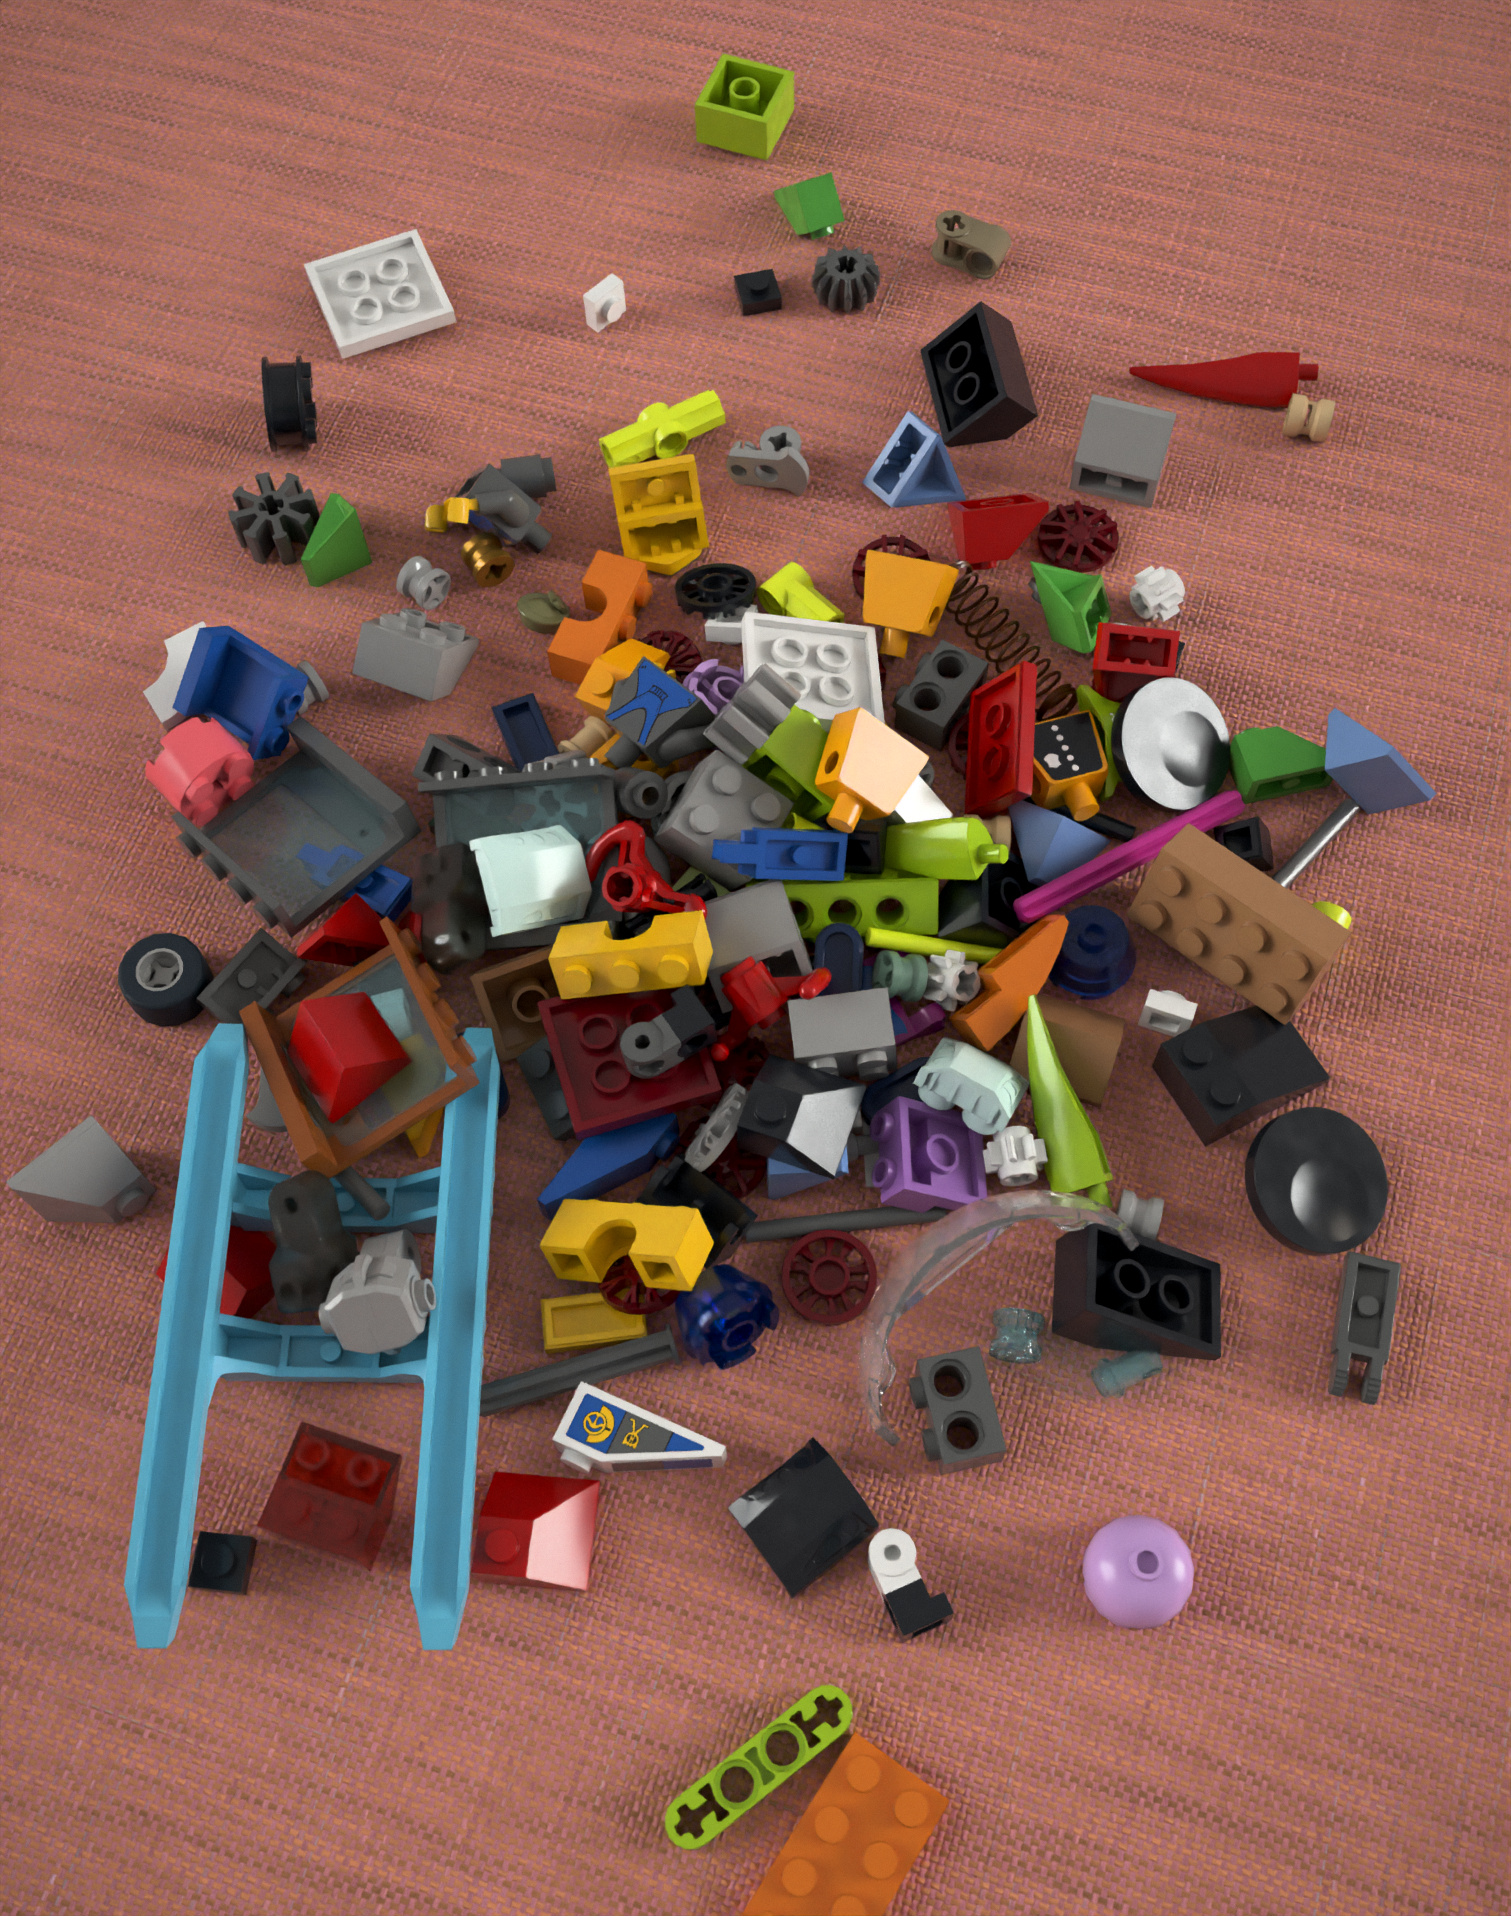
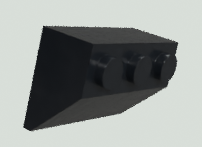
[920,301,1038,447]

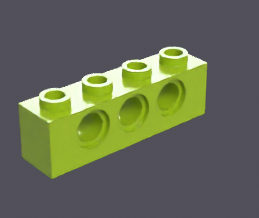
[746,867,939,943]

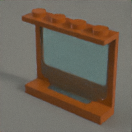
[239,916,480,1181]

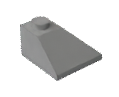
[6,1115,157,1223]

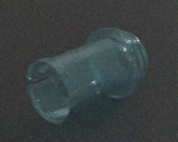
[1091,1350,1163,1398]

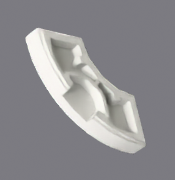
[143,621,206,731]

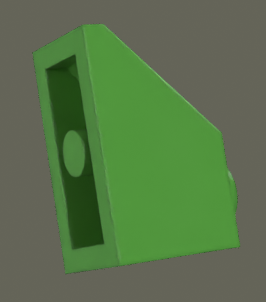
[773,172,845,240]
[1228,726,1333,804]

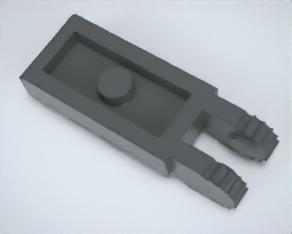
[1328,1251,1401,1405]

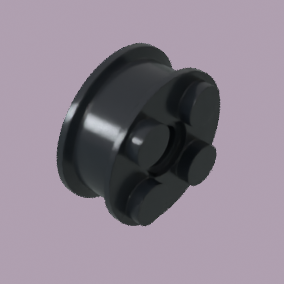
[261,355,318,452]

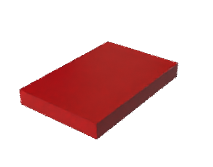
[964,661,1037,820]

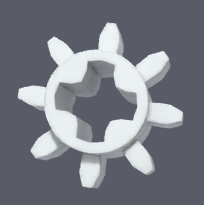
[1129,566,1185,622]
[923,949,981,1011]
[983,1126,1048,1186]

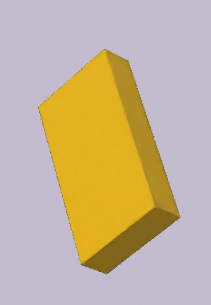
[540,1288,648,1354]

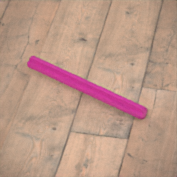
[1013,790,1245,923]

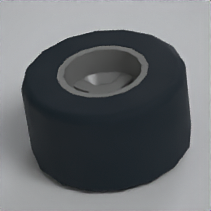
[118,933,214,1027]

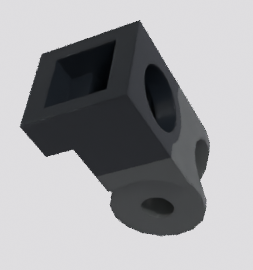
[620,984,717,1079]

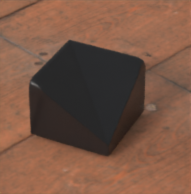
[833,817,887,875]

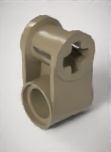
[931,210,1011,280]

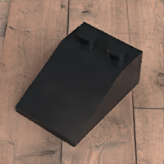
[1152,1006,1330,1147]
[1052,1217,1221,1361]

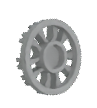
[685,1083,750,1172]

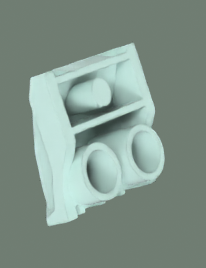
[469,825,592,937]
[913,1037,1030,1135]

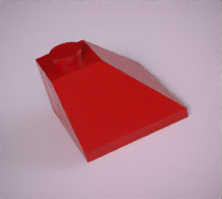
[947,493,1049,570]
[471,1471,601,1592]

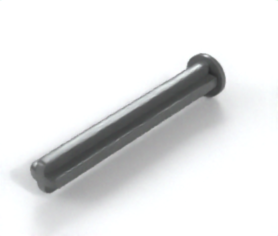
[479,1323,681,1417]

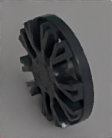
[675,563,756,619]

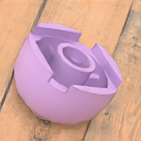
[1082,1514,1194,1629]

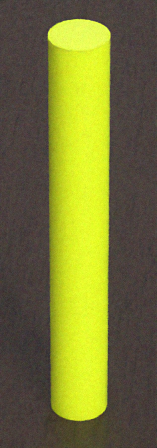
[865,927,1003,965]

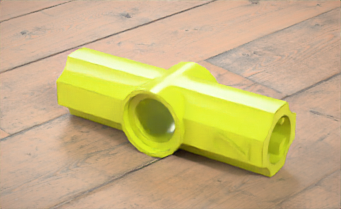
[599,390,726,468]

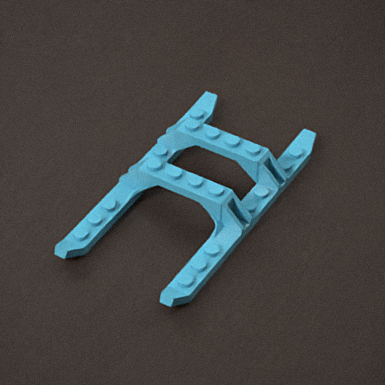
[124,1023,500,1650]

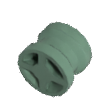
[872,950,928,1002]

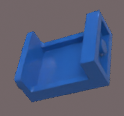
[172,626,309,760]

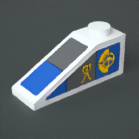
[552,1381,727,1473]

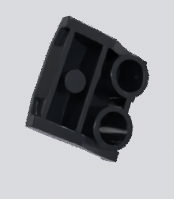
[728,1437,879,1599]

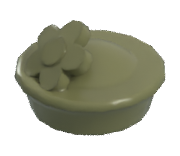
[517,590,571,634]

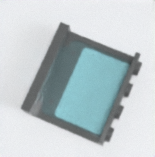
[171,716,421,938]
[418,758,626,954]

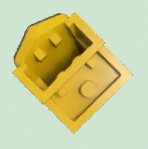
[608,454,709,577]

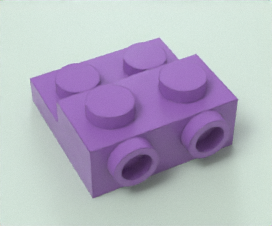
[870,1096,988,1216]

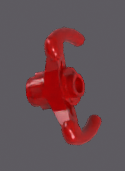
[585,820,707,919]
[708,956,832,1062]

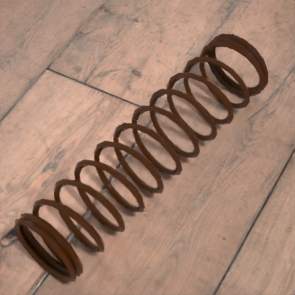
[945,561,1077,722]

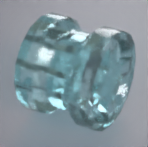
[989,1308,1045,1364]

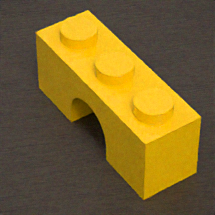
[548,910,713,1000]
[539,1199,714,1291]

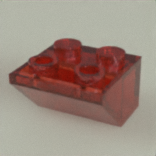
[257,1421,402,1571]

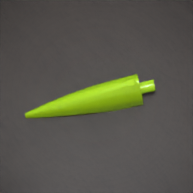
[884,817,1009,880]
[1027,994,1114,1213]

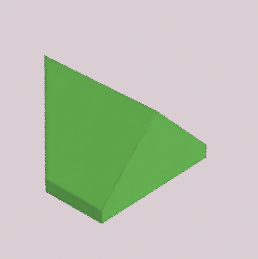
[301,493,373,587]
[1030,561,1112,653]

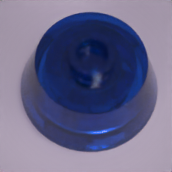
[1048,905,1136,1000]
[675,1264,780,1370]

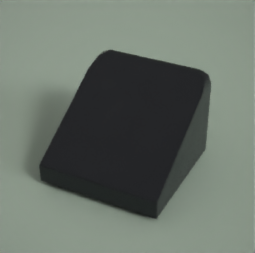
[1214,816,1274,871]

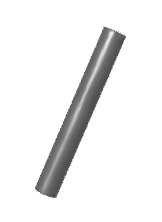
[1272,798,1360,888]

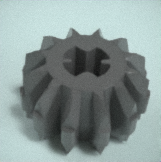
[812,244,880,315]

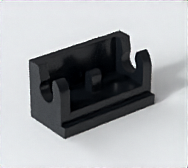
[634,1153,758,1270]

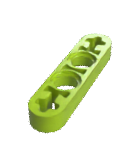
[665,1685,853,1850]

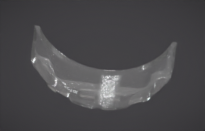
[858,1190,1140,1446]

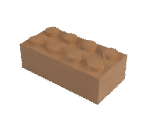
[1126,823,1352,1025]

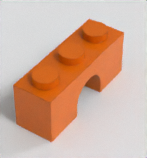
[547,549,653,685]

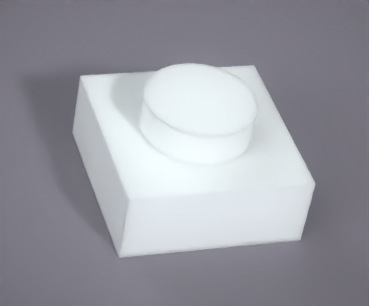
[583,273,626,333]
[705,605,758,645]
[1138,989,1198,1037]

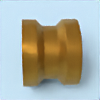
[460,532,515,588]

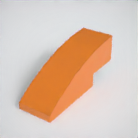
[949,915,1069,1051]

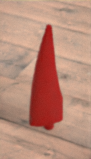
[1129,352,1319,408]

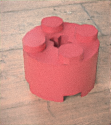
[145,717,255,826]

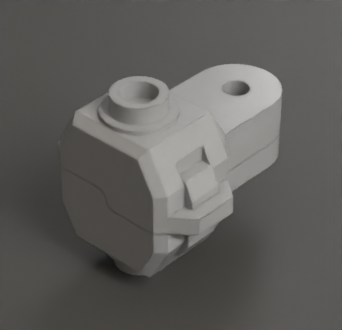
[319,1229,436,1355]

